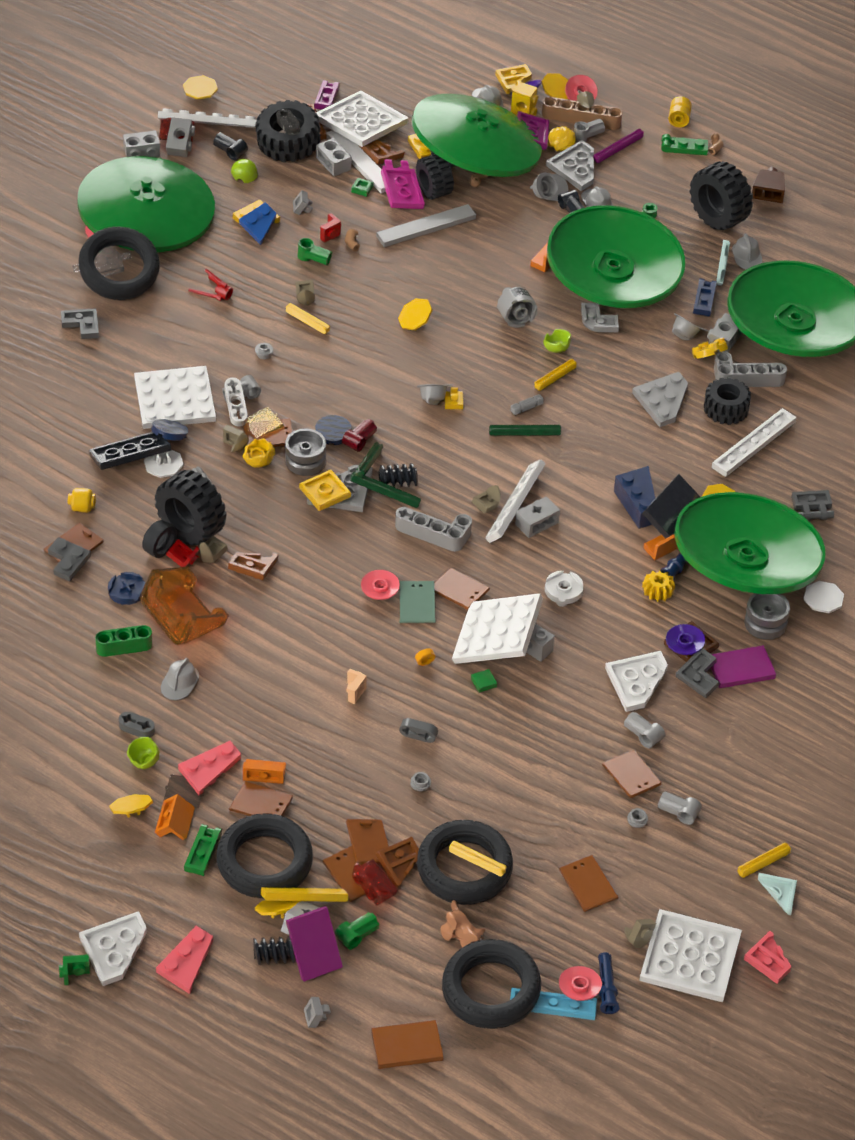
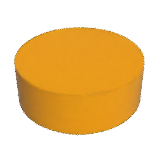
[415,648,436,666]

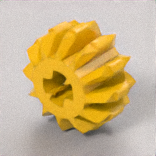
[642,570,675,602]

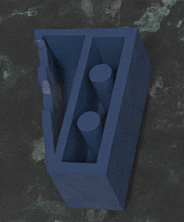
[614,466,655,529]

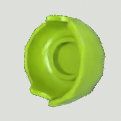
[231,159,258,183]
[543,329,571,353]
[127,737,160,769]

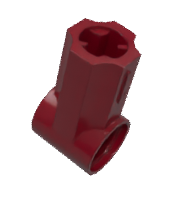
[342,419,377,452]

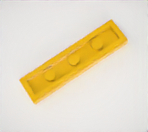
[261,887,348,902]

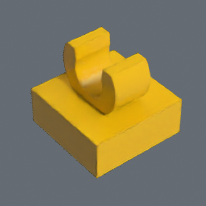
[444,387,463,409]

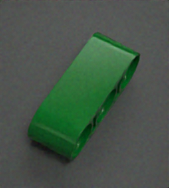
[95,625,153,657]

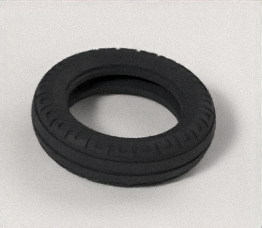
[78,227,160,300]
[217,813,313,899]
[417,820,513,905]
[442,939,541,1029]

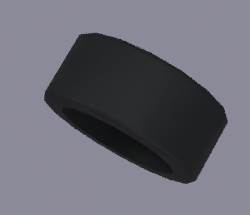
[142,520,177,558]

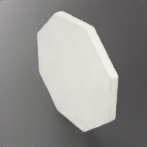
[144,450,184,478]
[804,581,844,613]

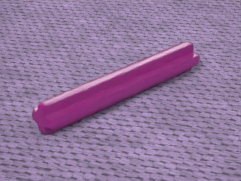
[593,128,644,163]

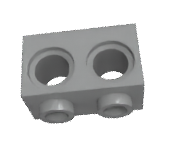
[123,131,160,157]
[316,138,352,176]

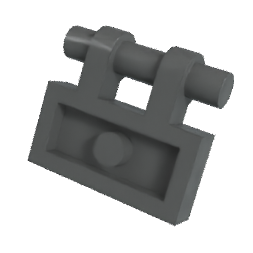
[791,490,834,521]

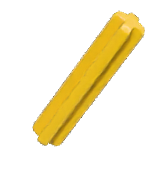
[286,303,330,334]
[534,359,577,391]
[449,841,506,877]
[737,843,791,878]

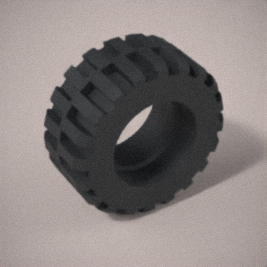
[255,100,321,162]
[689,161,753,230]
[154,470,227,545]

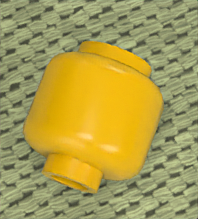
[67,488,96,513]

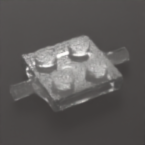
[72,246,131,276]

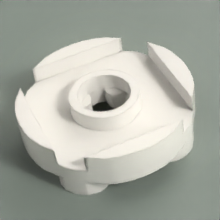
[545,571,583,607]

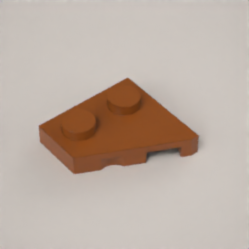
[359,139,405,165]
[228,552,278,580]
[376,837,419,889]

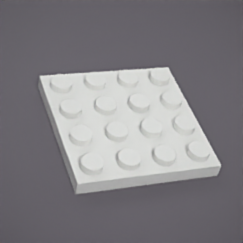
[316,91,408,147]
[134,366,216,429]
[452,594,543,664]
[639,909,742,1002]

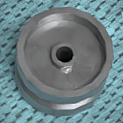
[285,429,326,476]
[744,593,790,639]

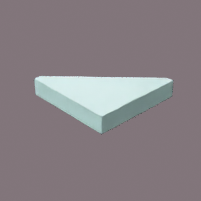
[716,240,730,286]
[758,873,797,915]

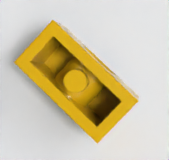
[511,82,539,116]

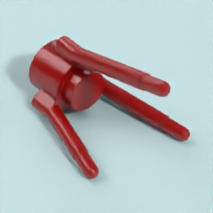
[188,269,233,301]

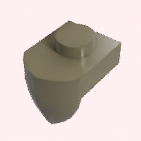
[576,91,594,109]
[296,280,315,306]
[223,425,249,453]
[472,485,501,514]
[199,536,228,563]
[624,919,657,948]

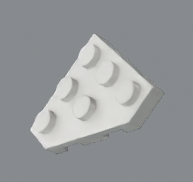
[605,651,668,712]
[79,911,147,986]

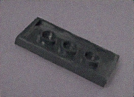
[89,432,172,470]
[642,474,700,539]

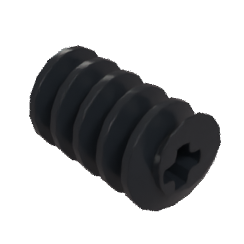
[378,463,418,487]
[253,936,296,965]

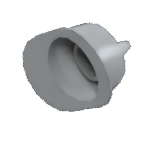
[472,85,503,107]
[530,172,568,201]
[581,186,613,207]
[732,233,762,270]
[672,313,709,340]
[417,384,454,405]
[161,658,199,701]

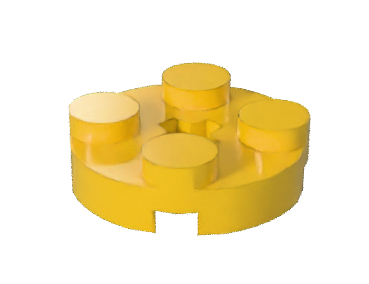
[692,338,728,359]

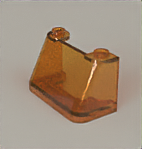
[141,567,229,645]

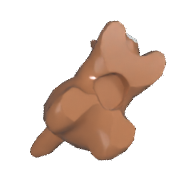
[440,900,485,948]

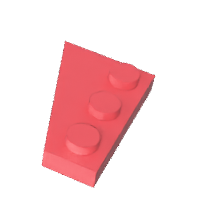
[178,740,241,796]
[156,925,213,994]

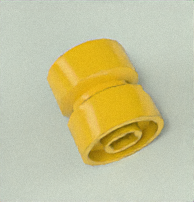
[668,96,692,128]

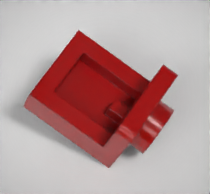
[320,213,341,243]
[166,539,200,569]

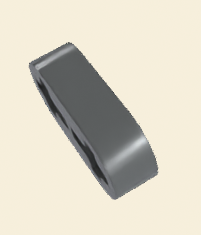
[118,712,155,738]
[399,718,438,743]

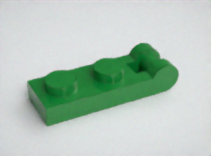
[661,134,708,156]
[184,824,222,876]

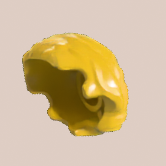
[548,126,576,152]
[242,438,275,468]

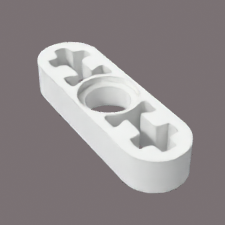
[224,377,248,426]

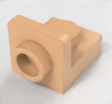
[346,669,367,704]

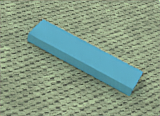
[510,988,597,1020]

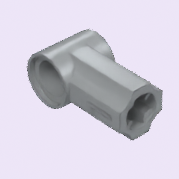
[573,119,605,143]
[222,375,261,402]
[624,712,665,749]
[658,791,702,825]

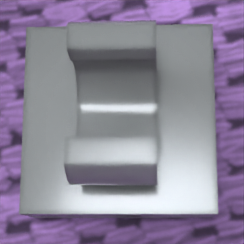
[293,190,313,215]
[304,997,331,1028]

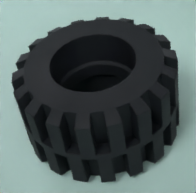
[416,154,454,200]
[704,377,751,425]

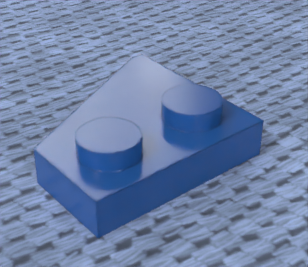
[239,202,277,244]

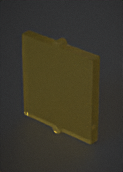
[243,407,284,440]

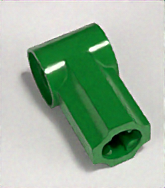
[297,238,333,266]
[335,912,380,950]

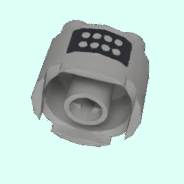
[497,287,538,328]

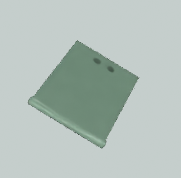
[399,581,436,623]

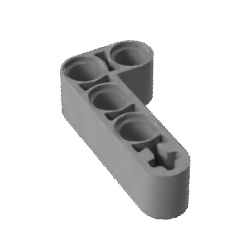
[714,351,787,387]
[395,507,472,552]

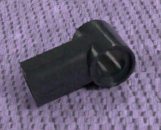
[213,132,248,160]
[558,190,584,213]

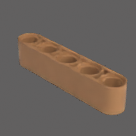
[542,97,622,130]

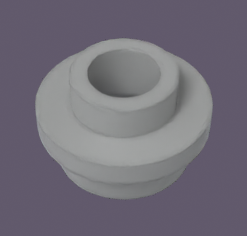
[255,343,273,359]
[410,772,431,791]
[627,808,648,828]

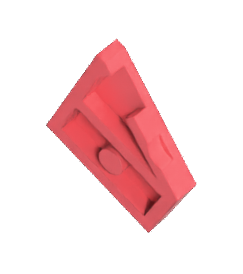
[744,931,791,984]

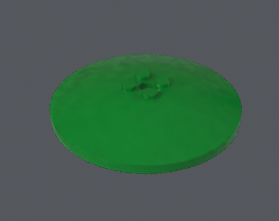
[412,94,542,177]
[77,156,215,252]
[547,205,685,308]
[727,260,855,357]
[674,492,826,594]

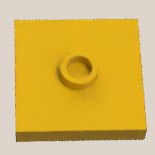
[299,470,351,511]

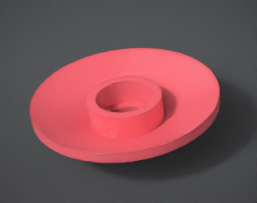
[565,75,598,101]
[361,570,400,600]
[559,966,602,1001]

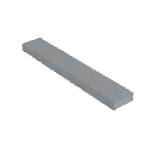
[376,204,476,247]

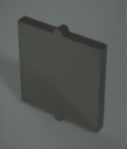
[163,774,204,808]

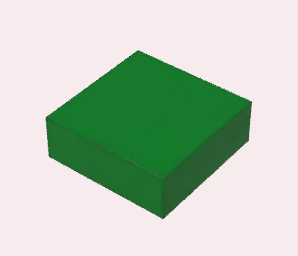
[351,178,373,197]
[471,669,497,693]

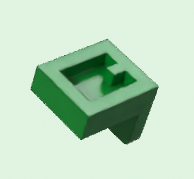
[59,954,90,985]

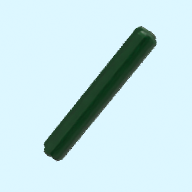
[489,425,561,436]
[355,442,383,478]
[350,471,421,508]

